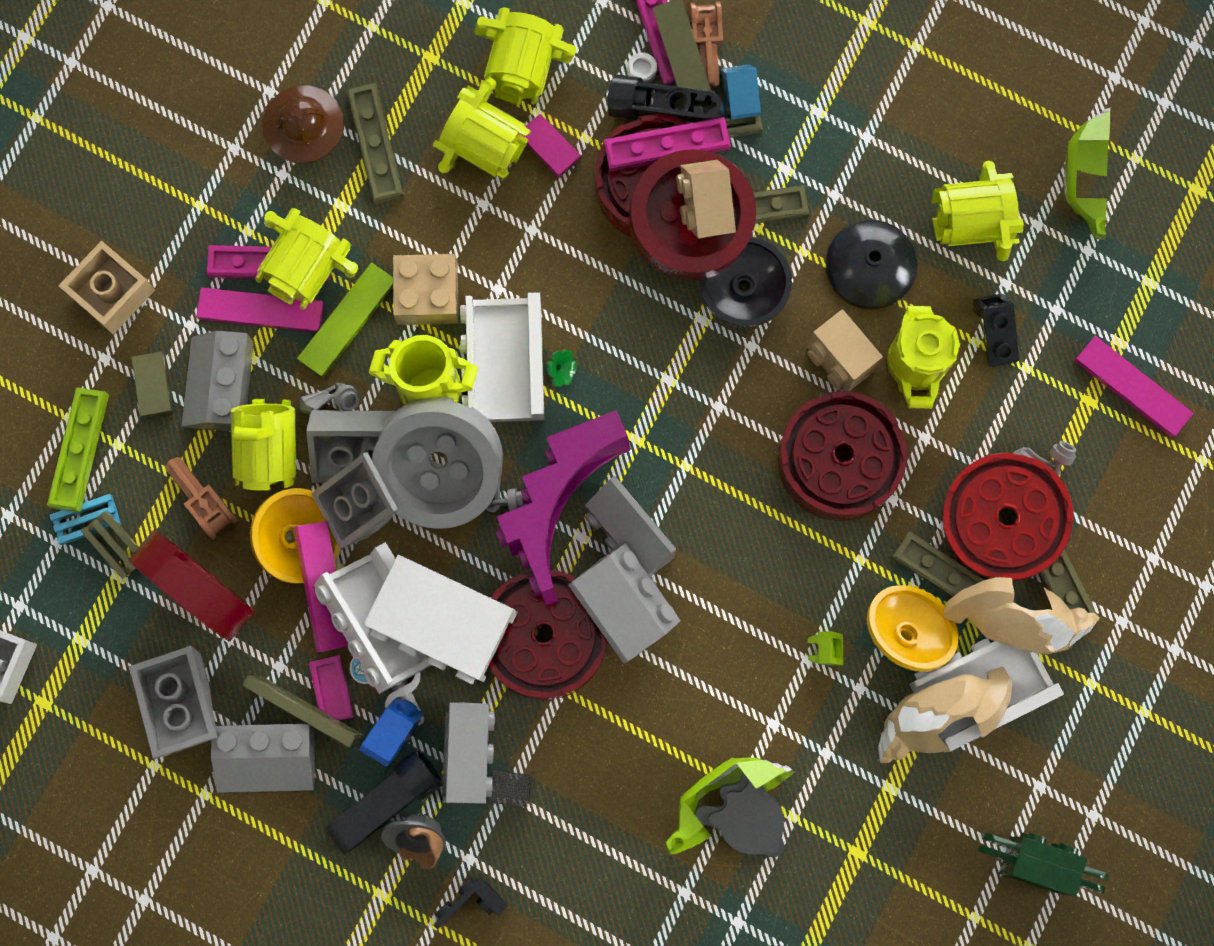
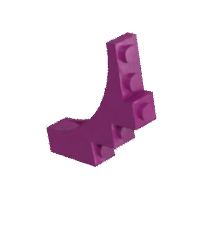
[495,410,631,605]

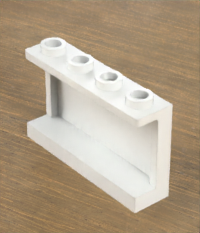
[460,293,544,422]
[314,542,432,694]
[363,555,518,684]
[909,638,1064,753]

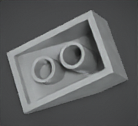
[311,452,398,549]
[129,646,217,759]

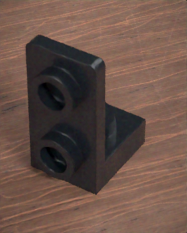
[973,294,1019,367]
[433,877,509,930]

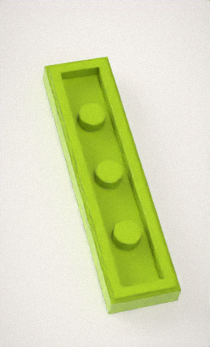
[297,262,393,378]
[47,387,109,513]

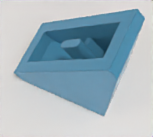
[720,64,761,120]

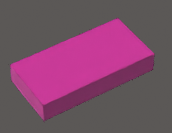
[522,114,581,178]
[309,655,354,721]

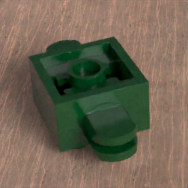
[978,832,1109,897]

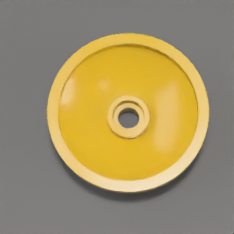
[250,488,341,584]
[867,585,959,672]

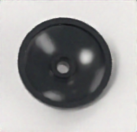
[825,220,917,309]
[699,237,792,327]

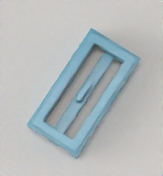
[50,494,121,546]

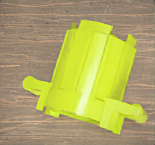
[474,7,576,105]
[433,78,532,179]
[932,161,1024,261]
[255,208,358,310]
[886,306,960,409]
[369,335,478,405]
[230,399,296,490]

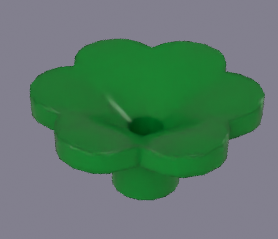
[546,349,577,387]

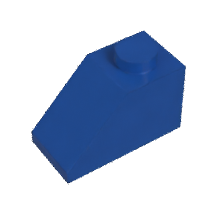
[359,697,424,767]

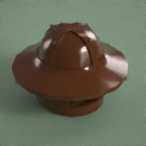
[262,85,344,164]

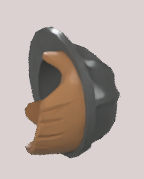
[381,814,446,870]

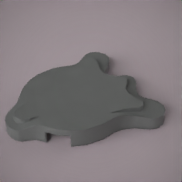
[695,772,785,857]

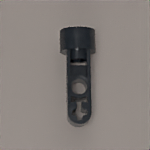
[607,74,726,123]
[324,749,444,855]

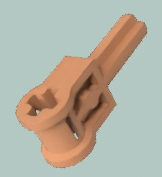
[690,1,723,89]
[165,457,238,540]

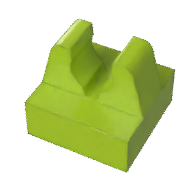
[808,631,844,666]

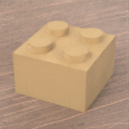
[676,160,736,238]
[59,240,155,335]
[393,254,459,325]
[807,309,883,392]

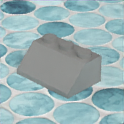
[181,331,254,431]
[306,410,395,483]
[584,475,676,577]
[568,543,681,664]
[442,702,495,804]
[211,724,315,793]

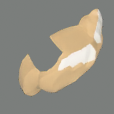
[943,577,1099,655]
[878,667,1012,763]

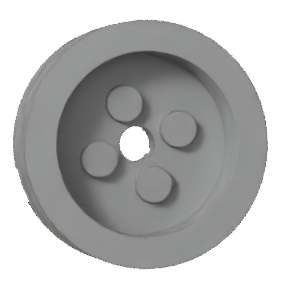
[372,397,503,529]

